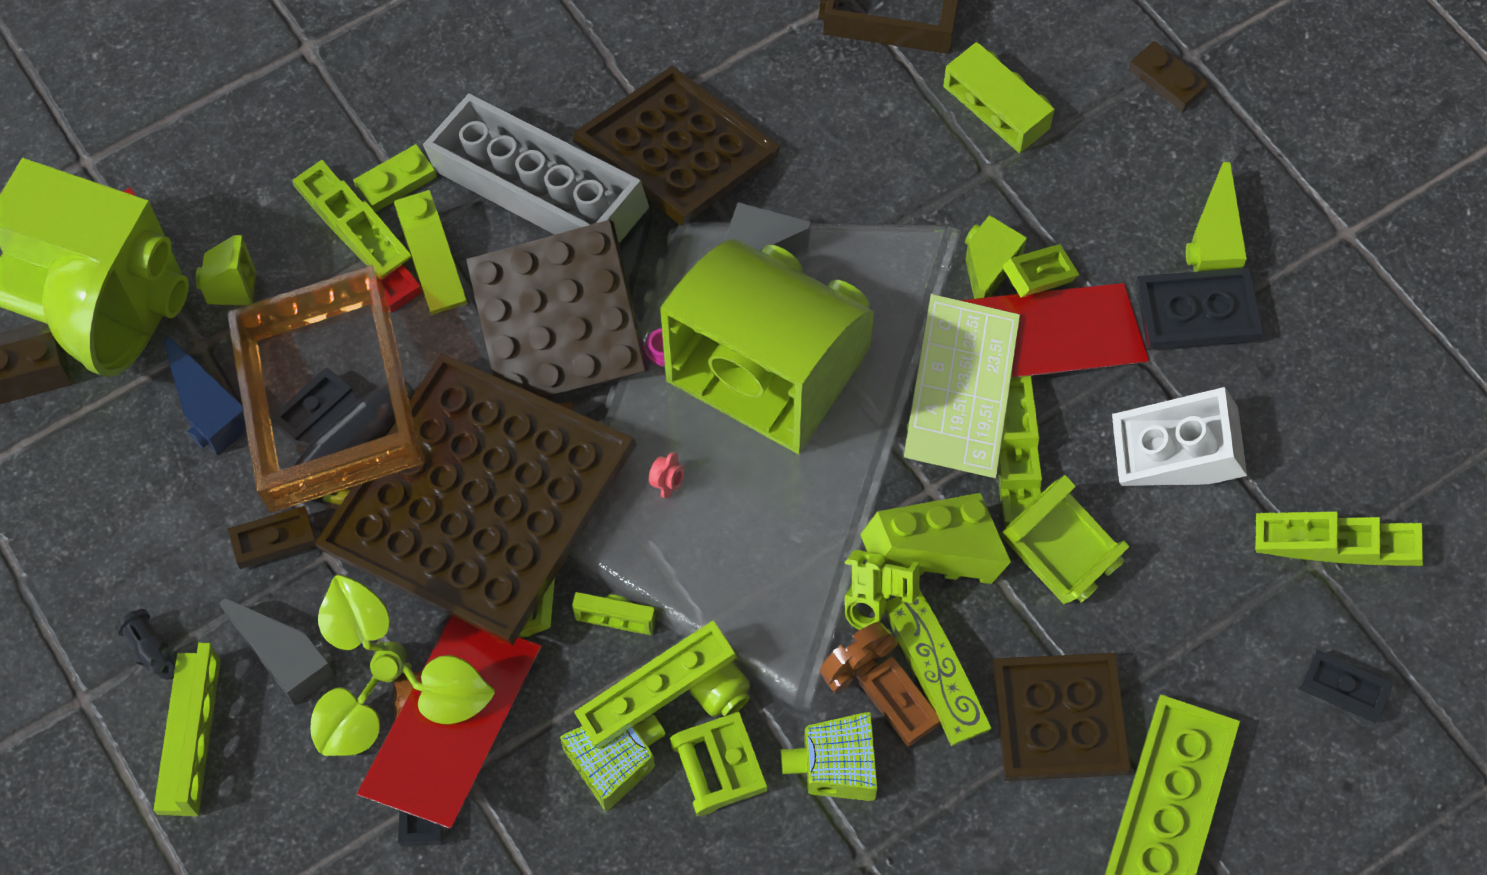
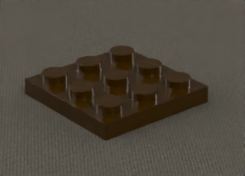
[992,652,1130,781]

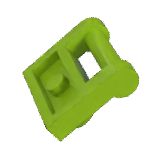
[669,712,767,816]

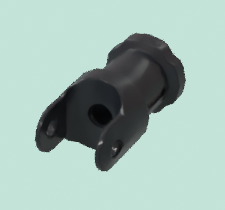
[115,609,175,680]

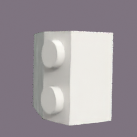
[1112,387,1247,486]

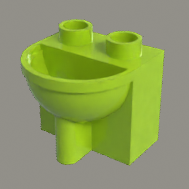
[0,158,189,377]

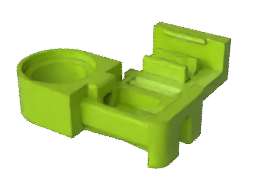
[845,550,920,630]

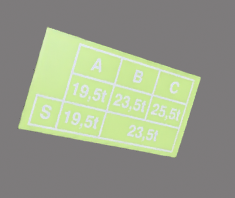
[904,294,1020,478]

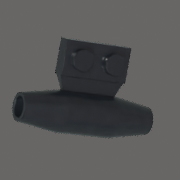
[270,367,415,502]

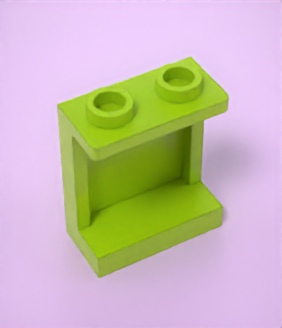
[999,475,1129,604]

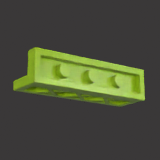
[574,620,738,749]
[153,642,221,816]

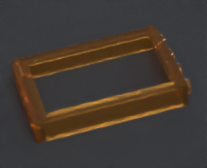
[227,265,423,513]

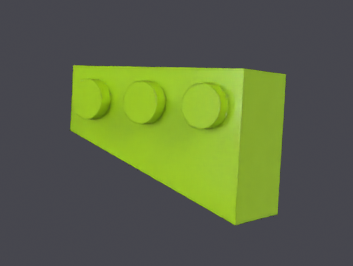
[860,493,1011,584]

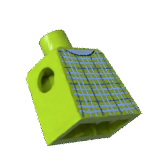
[781,712,877,801]
[560,714,666,812]

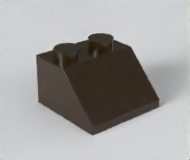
[0,322,72,404]

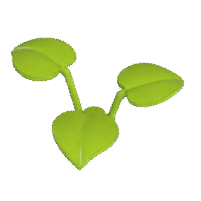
[310,574,495,756]

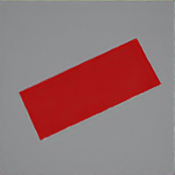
[959,283,1149,378]
[356,616,542,828]

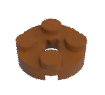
[820,622,898,694]

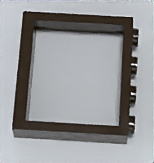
[818,0,959,54]

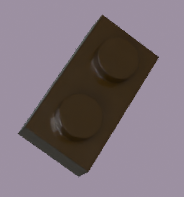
[1128,41,1208,112]
[228,505,316,569]

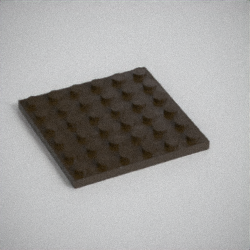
[315,353,637,645]

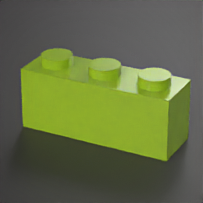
[943,42,1054,153]

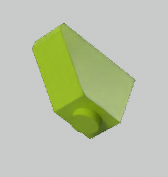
[965,215,1027,299]
[196,235,257,305]

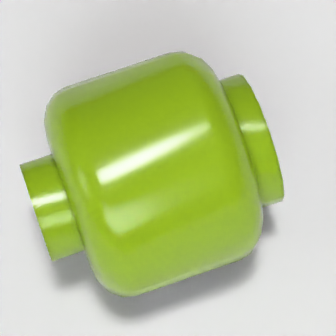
[690,661,750,717]

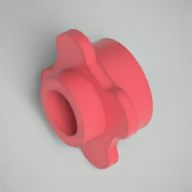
[649,452,684,499]

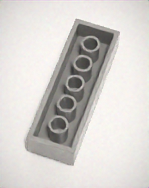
[423,93,649,243]

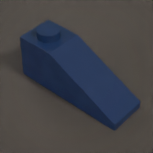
[164,337,252,455]

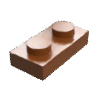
[859,656,941,747]

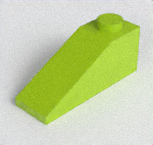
[1186,162,1247,272]
[394,190,467,315]

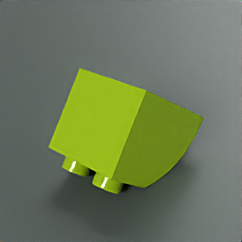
[660,239,874,455]

